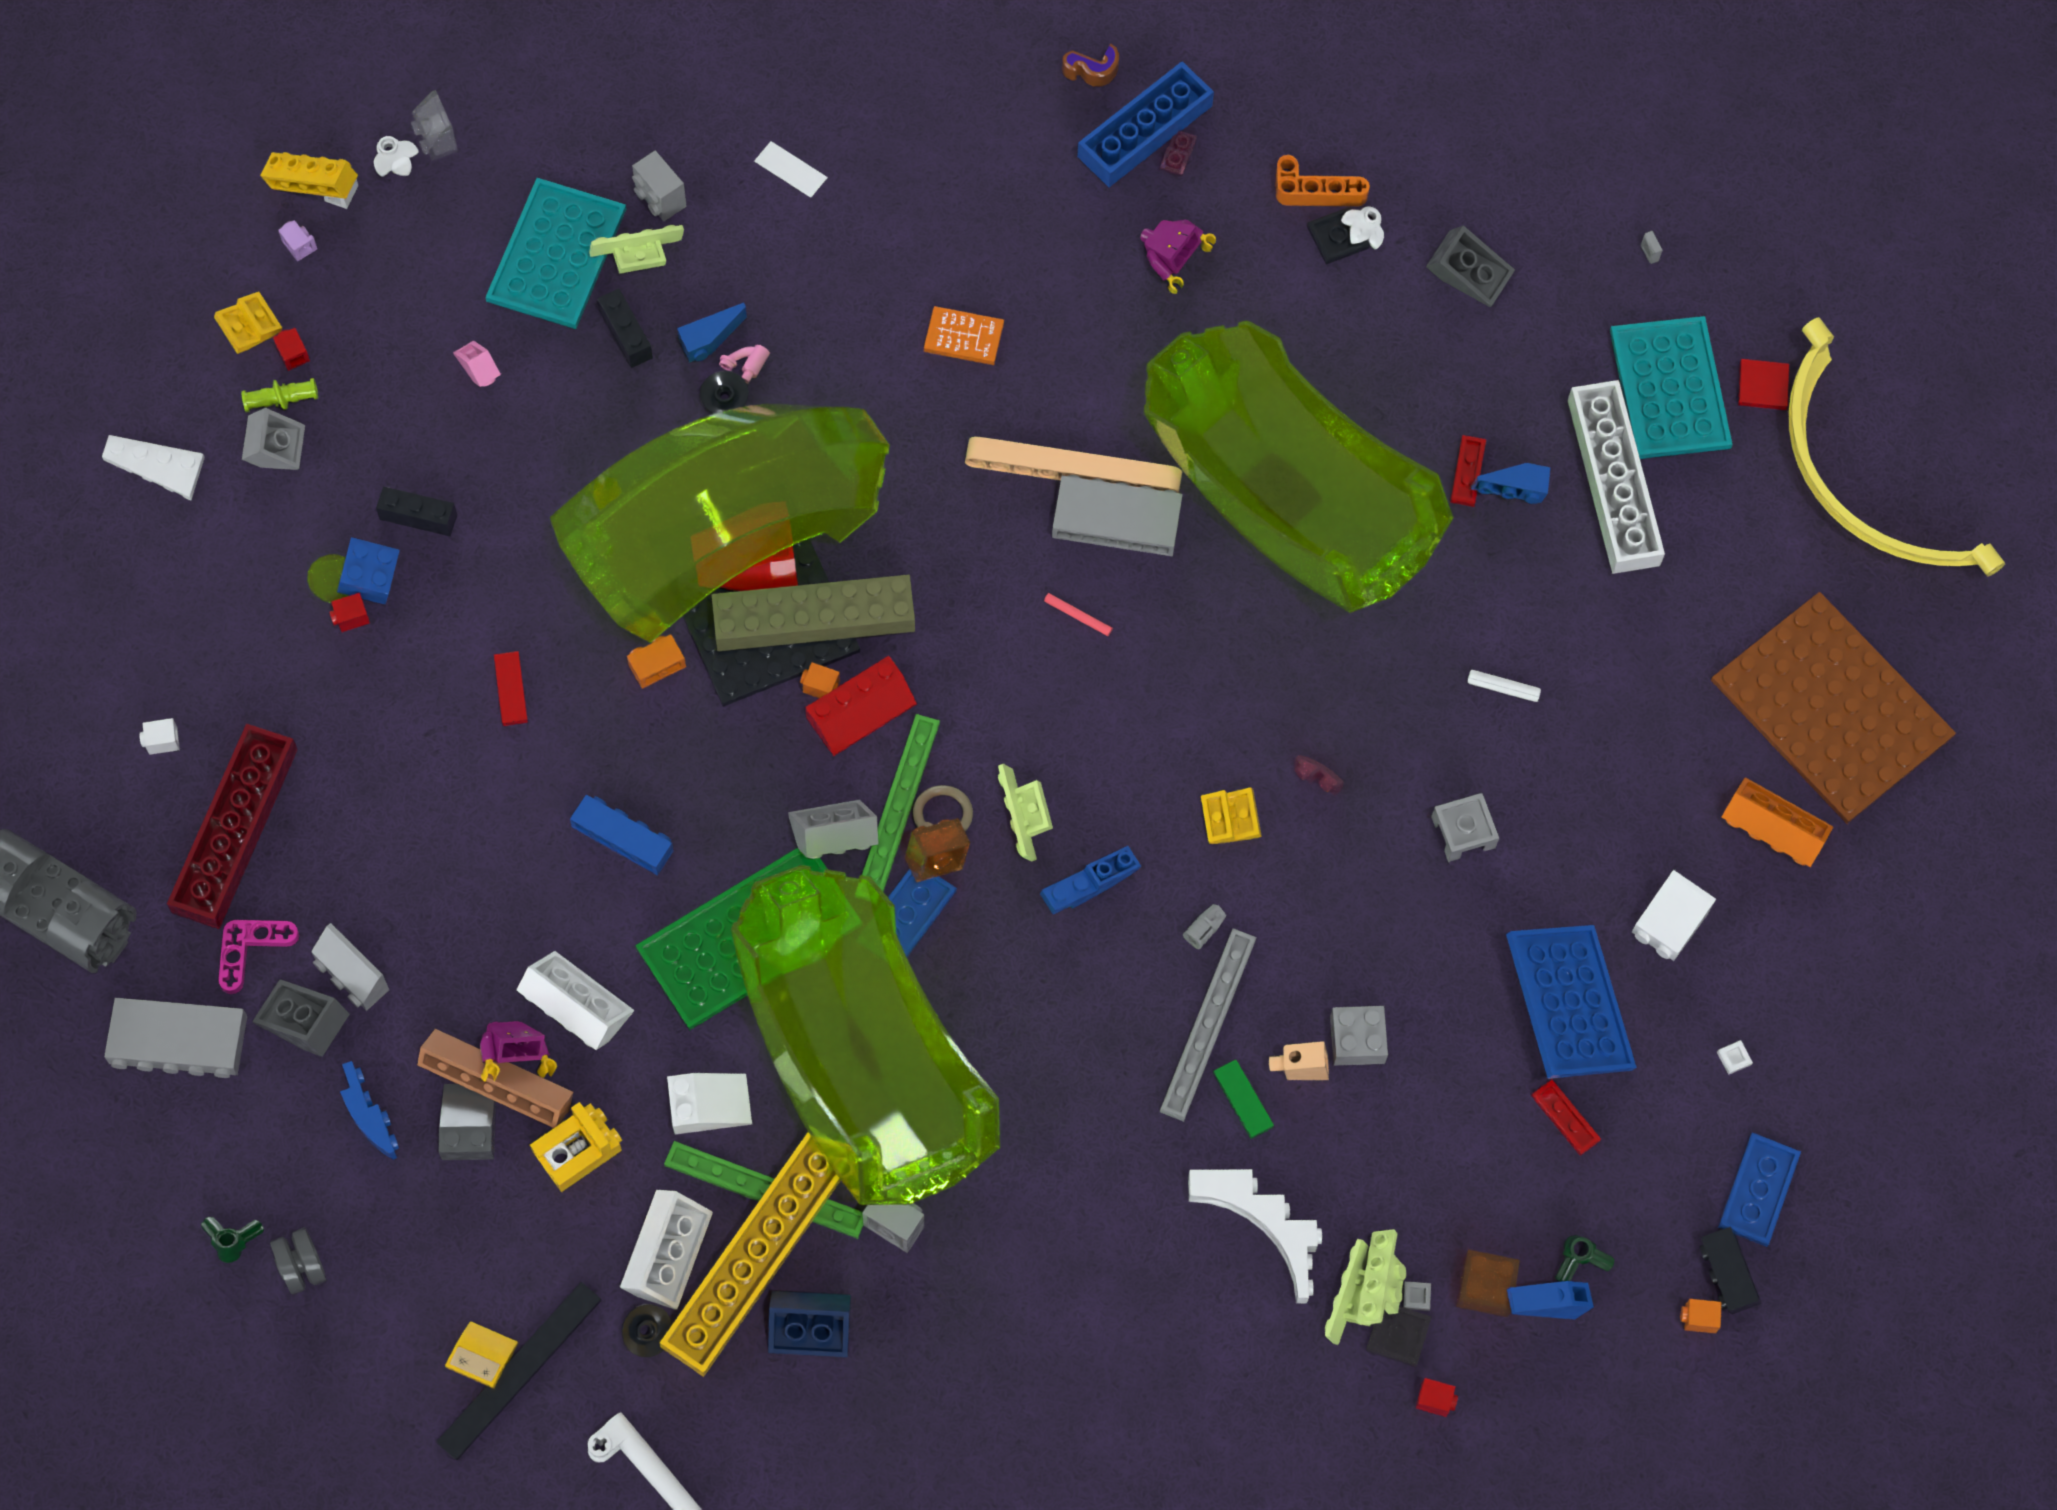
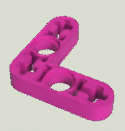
[219,920,299,994]

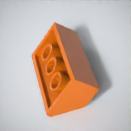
[1722,777,1833,867]

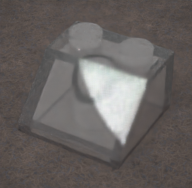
[411,90,458,161]

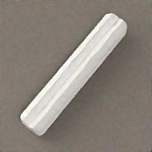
[1468,670,1541,702]

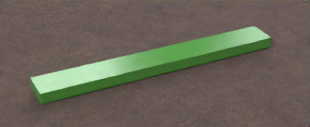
[856,714,940,903]
[664,1141,863,1239]

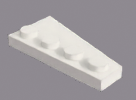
[102,435,205,500]

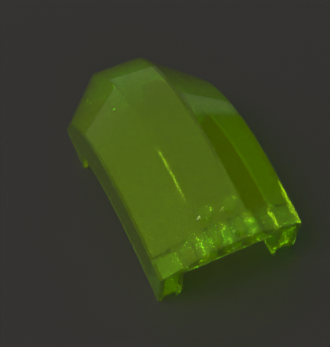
[1144,321,1453,613]
[550,404,890,643]
[731,865,1000,1205]

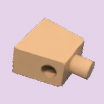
[1269,1042,1329,1080]

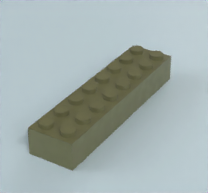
[712,575,915,651]

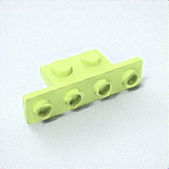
[589,225,684,274]
[998,764,1053,861]
[1357,1229,1406,1325]
[1325,1239,1371,1345]

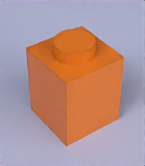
[800,662,840,698]
[1680,1299,1721,1333]

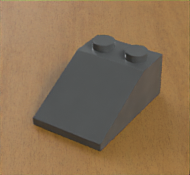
[1426,225,1515,307]
[252,979,350,1057]
[439,1084,496,1160]

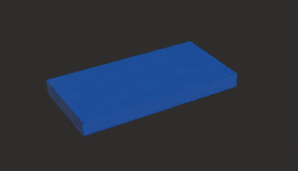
[857,861,957,969]
[1718,1133,1801,1247]

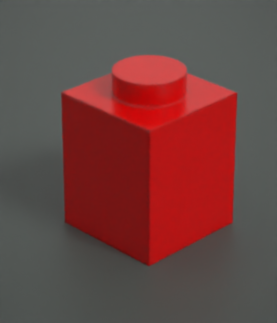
[273,328,310,371]
[329,593,370,632]
[1416,1378,1458,1417]

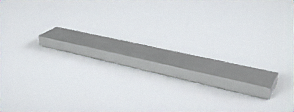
[1160,929,1257,1122]

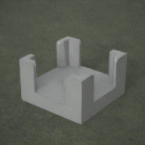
[1432,793,1499,862]

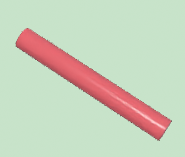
[1044,593,1113,636]

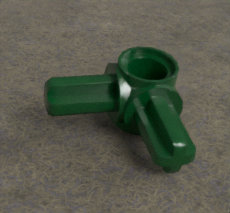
[201,1217,264,1263]
[1555,1235,1615,1282]

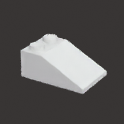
[667,1073,752,1134]

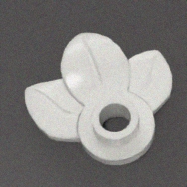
[374,136,419,177]
[1341,206,1384,249]

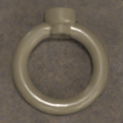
[913,785,973,845]

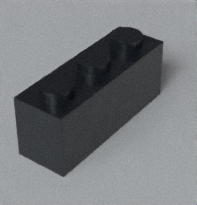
[597,289,653,368]
[376,486,457,536]
[1699,1226,1762,1314]

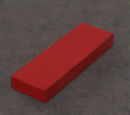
[1450,435,1486,507]
[494,651,528,726]
[1531,1079,1601,1156]

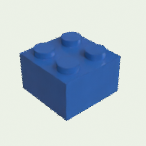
[337,537,400,604]

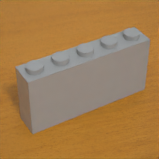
[1052,475,1182,556]
[104,998,247,1078]

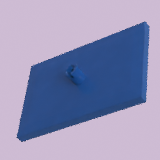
[1506,925,1637,1079]

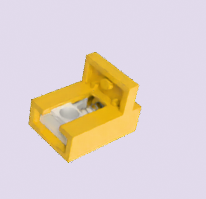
[530,1102,622,1192]

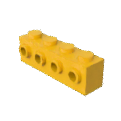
[260,152,358,199]

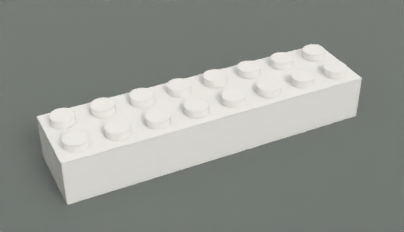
[1568,380,1665,574]

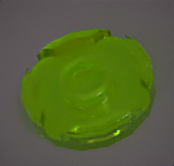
[307,554,349,602]

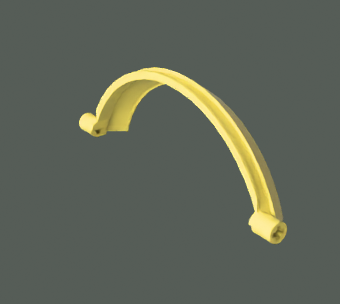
[1789,317,2005,576]

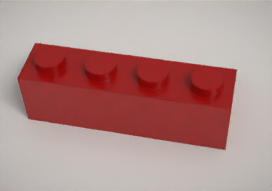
[805,656,917,756]

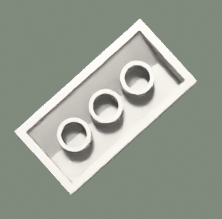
[517,951,634,1050]
[620,1190,713,1309]

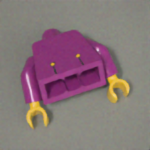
[1141,219,1216,294]
[480,1021,557,1082]

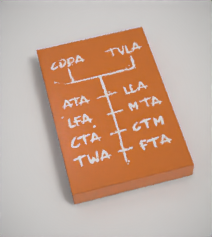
[924,306,1004,365]

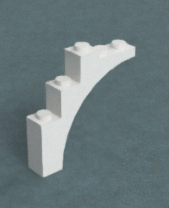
[1188,1170,1322,1303]

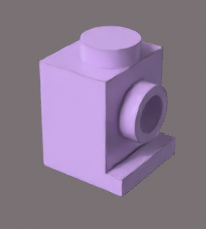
[278,220,317,262]

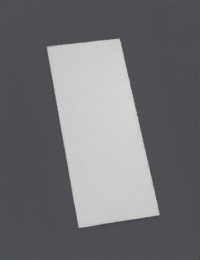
[755,142,828,197]

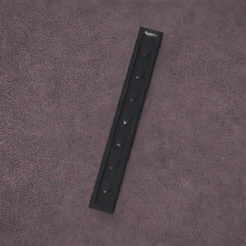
[436,1282,601,1461]

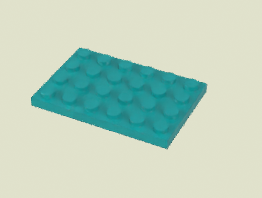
[485,178,626,329]
[1610,316,1733,459]

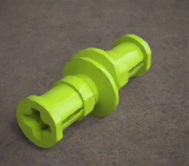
[241,378,318,412]

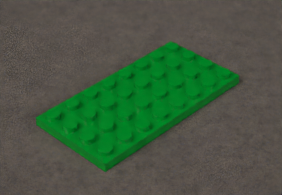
[635,848,863,1031]

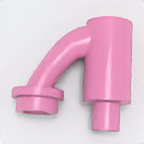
[719,345,770,384]

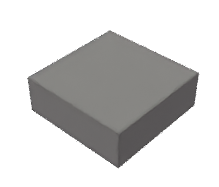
[1641,231,1663,264]
[1403,1282,1431,1311]

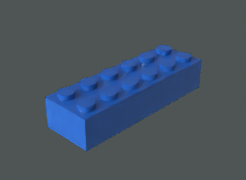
[1077,61,1214,187]

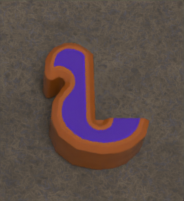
[1062,44,1119,87]

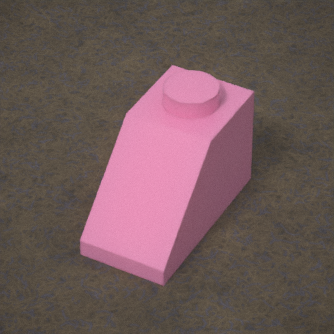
[453,341,501,387]

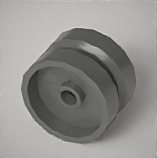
[270,1227,327,1296]

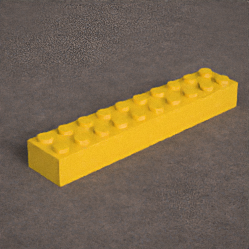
[660,1126,855,1377]

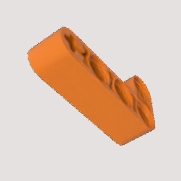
[1276,155,1370,206]

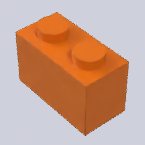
[627,634,686,689]

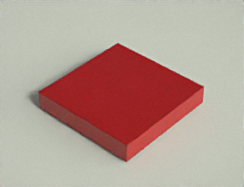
[1738,359,1789,410]

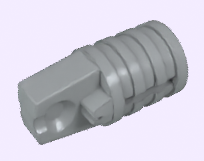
[1183,904,1226,949]

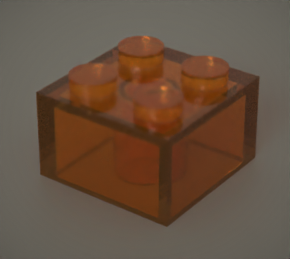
[905,818,970,883]
[1456,1249,1520,1317]

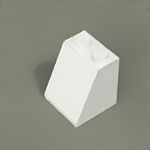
[1632,870,1716,961]

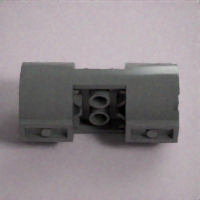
[0,829,137,973]

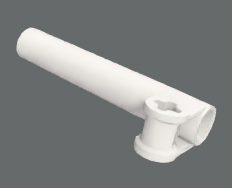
[588,1412,702,1510]

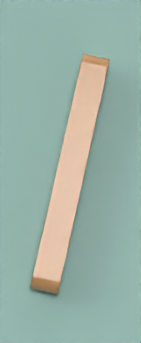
[965,437,1182,493]

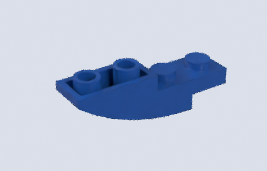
[1040,846,1141,914]
[340,1061,399,1160]

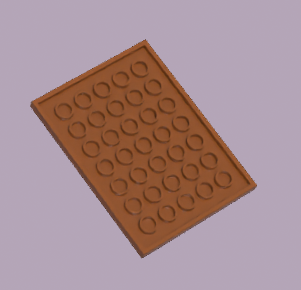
[1711,592,1956,824]

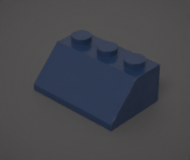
[768,1291,851,1357]

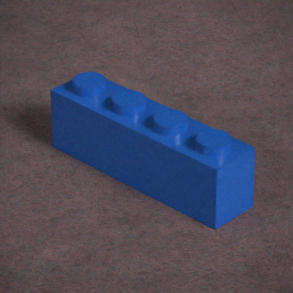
[570,795,674,876]

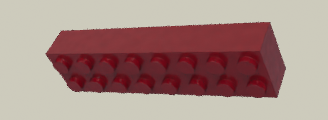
[167,723,298,929]

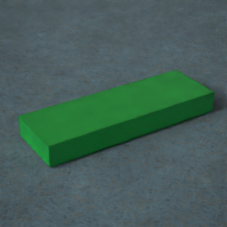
[1213,1060,1274,1139]

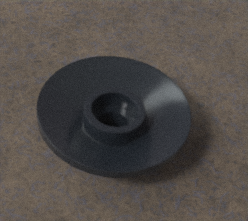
[700,371,749,416]
[621,1304,672,1357]

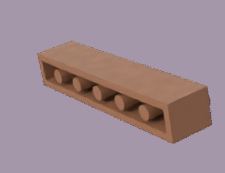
[417,1029,573,1128]

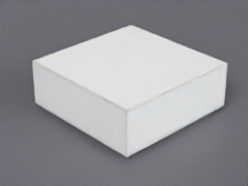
[1717,1040,1753,1075]

